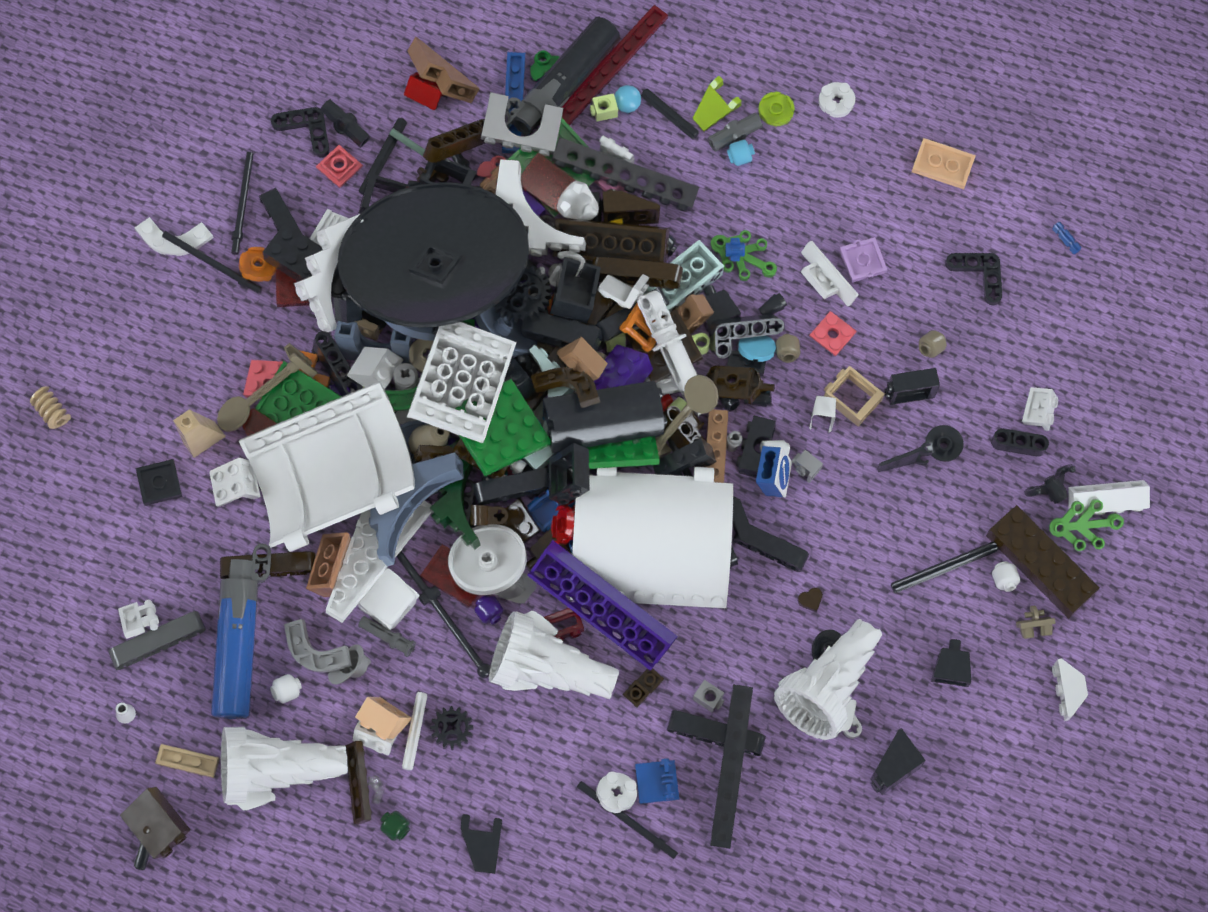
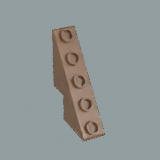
[407,36,480,103]

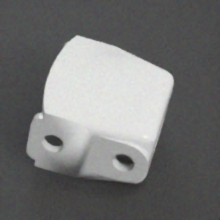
[357,568,419,630]

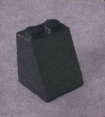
[870,728,926,795]

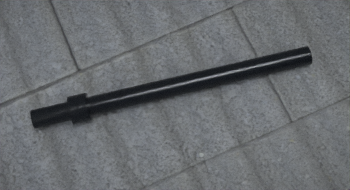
[231,152,254,255]
[162,231,262,294]
[577,781,678,859]

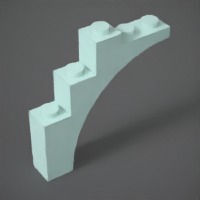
[524,345,574,470]

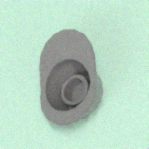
[495,573,537,603]
[328,644,371,685]

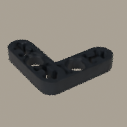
[271,107,329,158]
[945,253,1002,306]

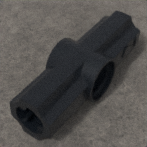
[320,99,371,148]

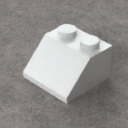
[347,347,403,390]

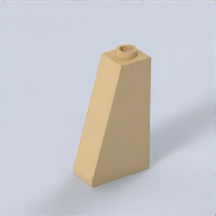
[173,409,226,458]

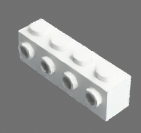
[1068,480,1150,517]

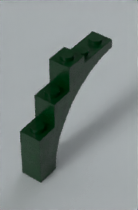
[430,438,481,550]

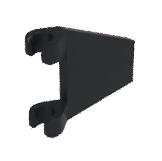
[877,441,934,472]
[460,814,502,874]

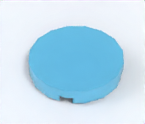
[738,336,776,362]

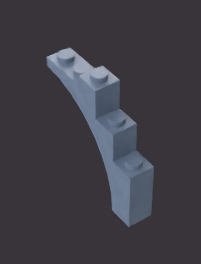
[369,453,464,566]

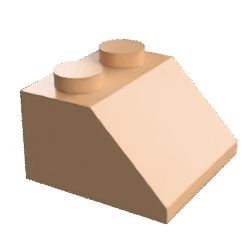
[355,697,412,740]

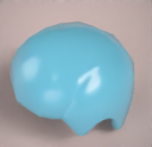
[614,85,641,113]

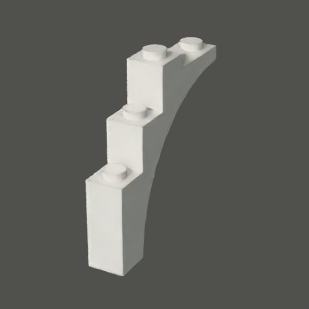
[496,159,586,257]
[294,214,364,332]

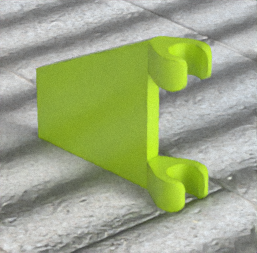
[693,76,742,132]

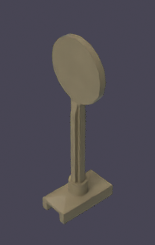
[217,343,318,432]
[655,375,719,459]

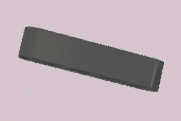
[108,611,206,670]

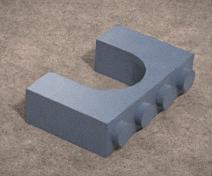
[334,321,416,365]

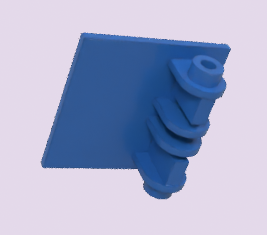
[635,758,680,804]

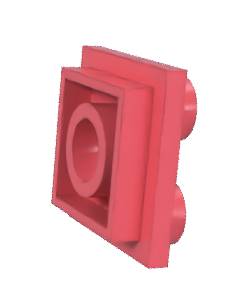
[316,145,363,188]
[809,311,857,356]

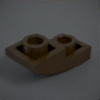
[622,668,665,708]

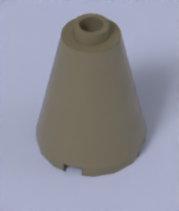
[408,424,449,457]

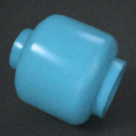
[727,140,755,166]

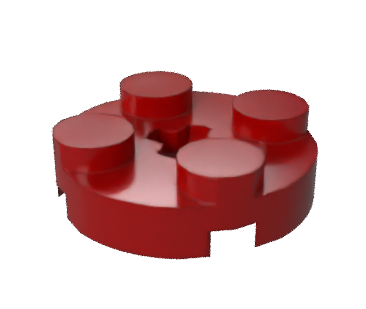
[551,505,575,545]

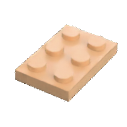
[912,138,976,189]

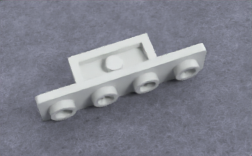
[801,241,858,306]

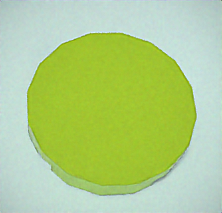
[758,92,795,126]

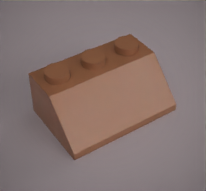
[306,532,351,597]

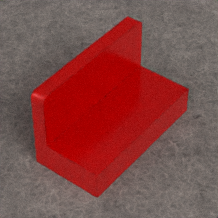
[404,72,443,110]

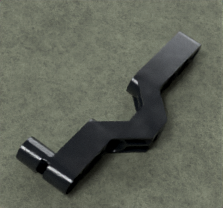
[732,496,809,572]

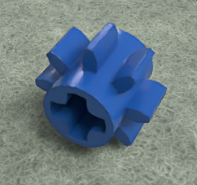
[725,238,745,261]

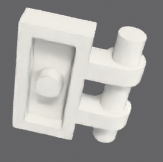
[599,135,635,164]
[118,600,159,639]

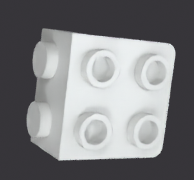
[598,274,649,309]

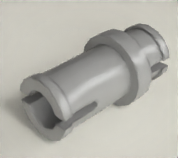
[726,431,742,452]

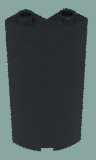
[542,381,667,453]

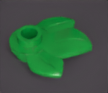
[530,50,559,81]

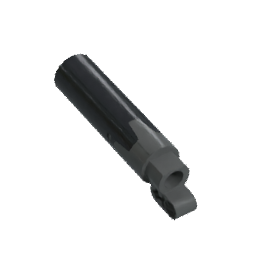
[505,16,620,136]

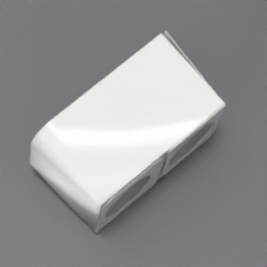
[809,396,836,432]

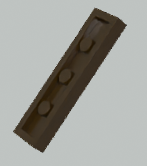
[345,741,372,825]

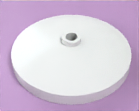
[448,524,527,595]

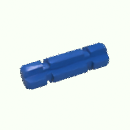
[1052,222,1082,254]

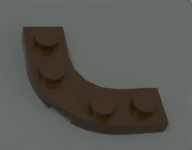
[531,367,600,408]

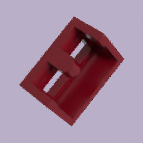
[544,608,584,641]

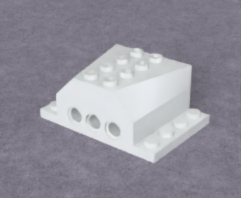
[407,322,516,443]

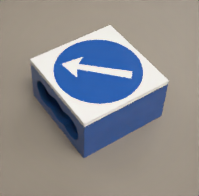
[756,446,792,498]

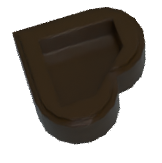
[798,588,823,613]

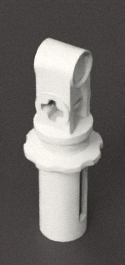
[638,291,697,392]

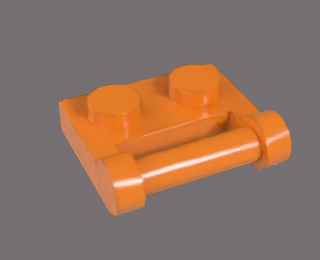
[620,302,656,352]

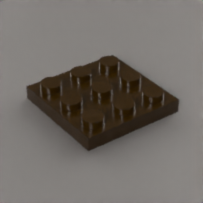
[626,309,703,383]

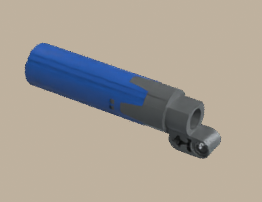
[211,543,271,719]

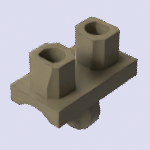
[1016,605,1056,639]

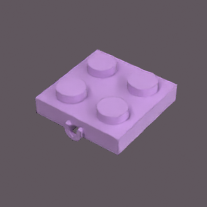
[839,237,887,283]

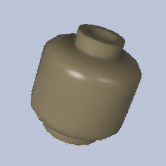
[919,330,947,358]
[775,334,801,363]

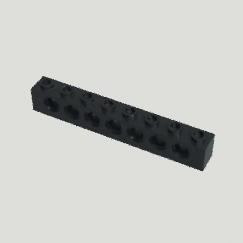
[551,137,699,212]
[710,684,753,849]

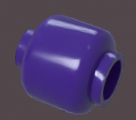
[474,595,504,625]

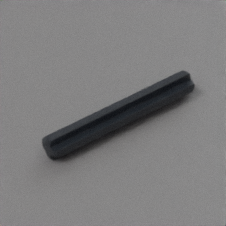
[641,89,699,140]

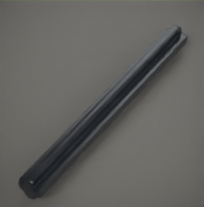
[891,541,998,593]

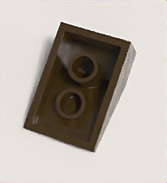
[602,189,660,225]

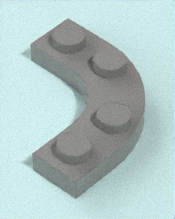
[284,619,352,673]

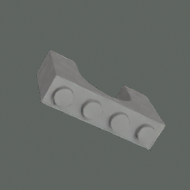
[481,92,563,156]

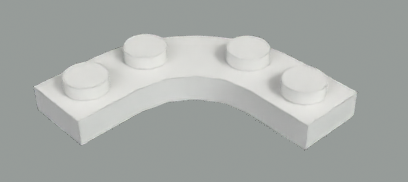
[135,217,214,256]

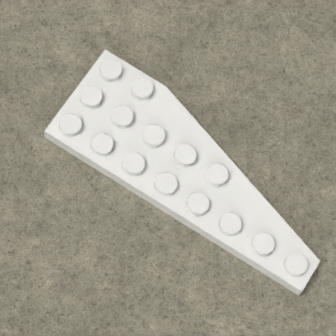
[326,501,432,623]

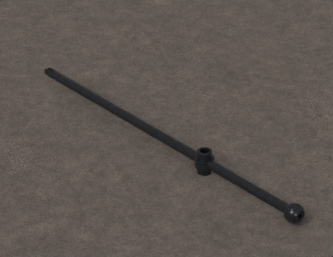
[396,551,491,679]

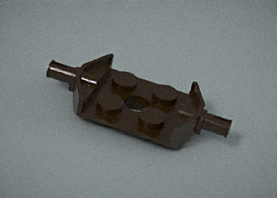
[706,365,775,404]

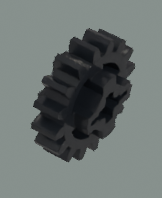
[430,706,474,750]

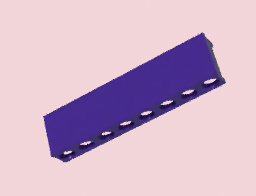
[527,540,678,671]

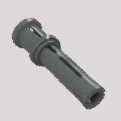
[358,616,416,657]

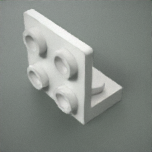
[210,458,260,507]

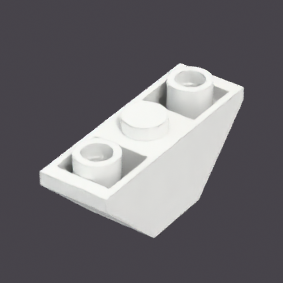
[1052,659,1088,721]

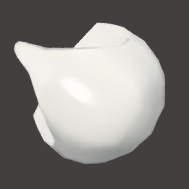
[557,181,599,221]

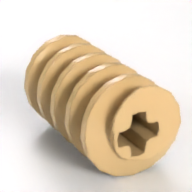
[30,386,71,429]

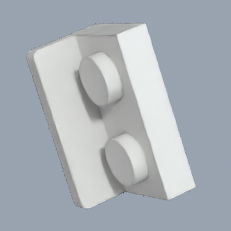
[1022,387,1058,431]
[352,720,397,755]

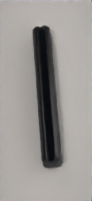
[359,118,407,195]

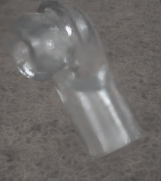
[367,775,385,806]

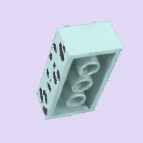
[645,240,724,316]

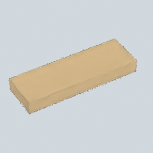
[155,744,219,778]

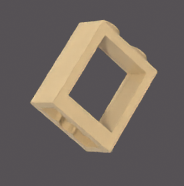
[824,366,885,427]

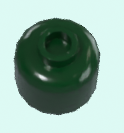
[380,811,410,841]

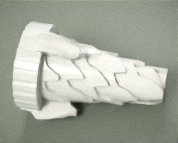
[489,611,619,699]
[774,619,882,740]
[221,727,348,810]

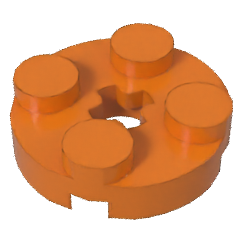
[239,247,276,282]

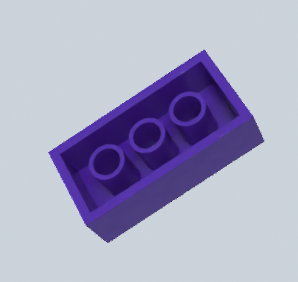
[594,344,653,390]

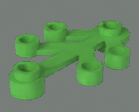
[711,230,777,281]
[1049,499,1124,551]

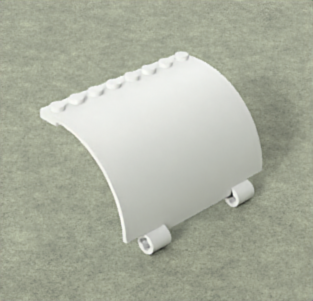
[239,381,415,552]
[570,467,733,608]

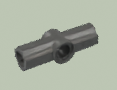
[708,113,763,152]

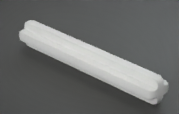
[402,692,427,770]

